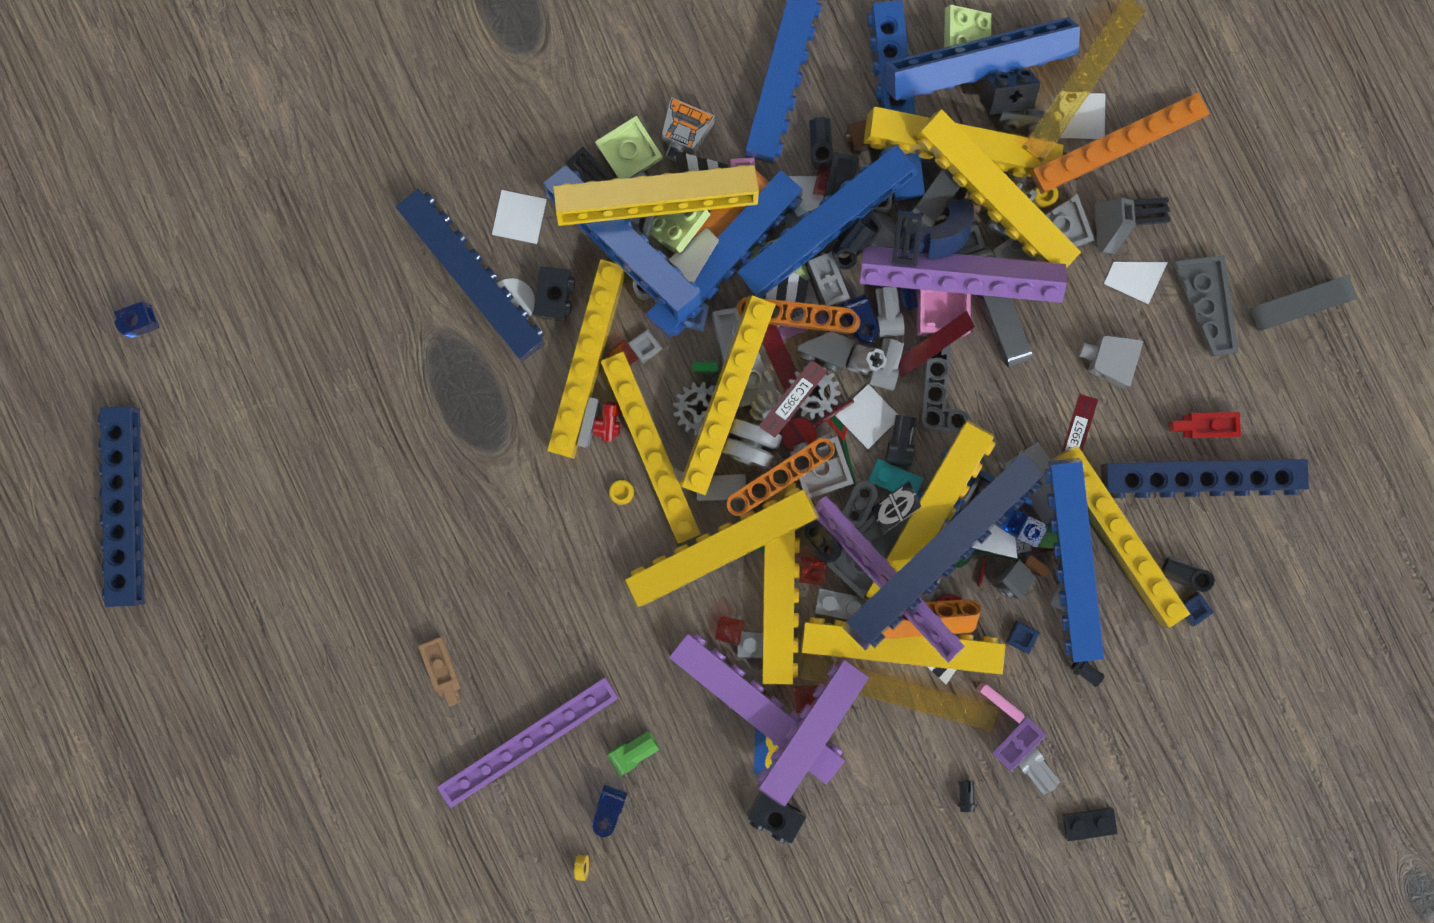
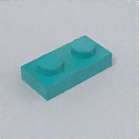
[868,459,924,495]

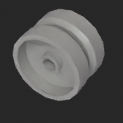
[721,419,782,470]

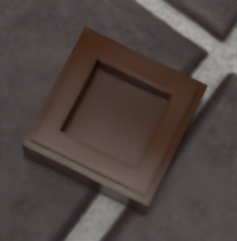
[1020,554,1051,577]

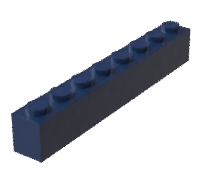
[395,189,546,362]

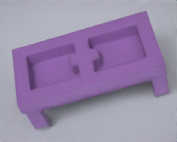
[993,717,1047,772]

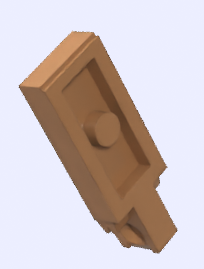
[418,636,461,707]

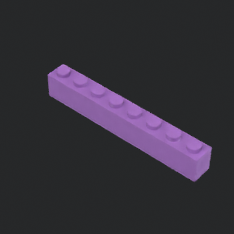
[860,246,1067,303]
[669,632,845,784]

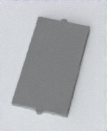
[1004,442,1054,525]

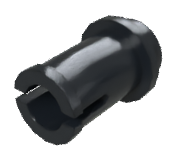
[1071,661,1105,687]
[957,780,978,812]

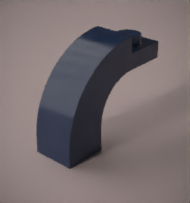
[901,200,974,259]

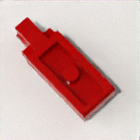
[1168,412,1241,439]

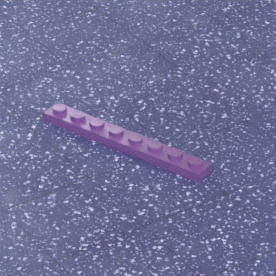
[815,496,965,663]
[437,677,619,808]

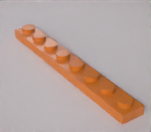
[1030,92,1210,194]

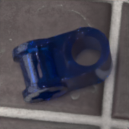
[841,294,879,344]
[592,785,628,837]

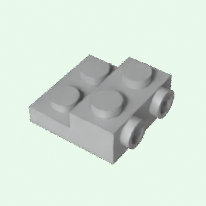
[789,434,854,498]

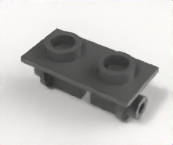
[997,109,1051,136]

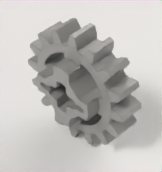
[786,366,841,419]
[673,382,715,436]

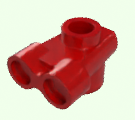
[593,402,621,442]

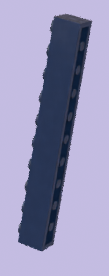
[843,453,1045,651]

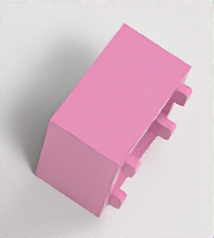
[916,289,971,337]

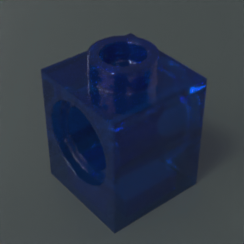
[114,301,160,338]
[1004,510,1049,548]

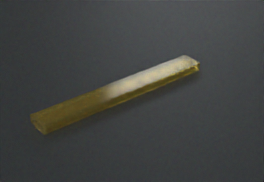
[1022,0,1146,162]
[799,653,999,731]

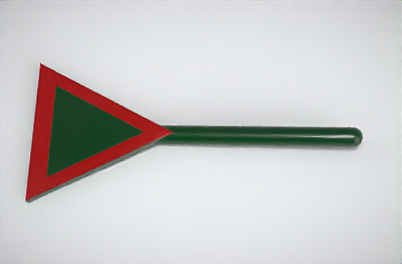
[823,405,856,487]

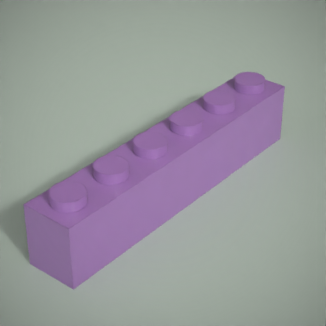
[756,660,869,806]

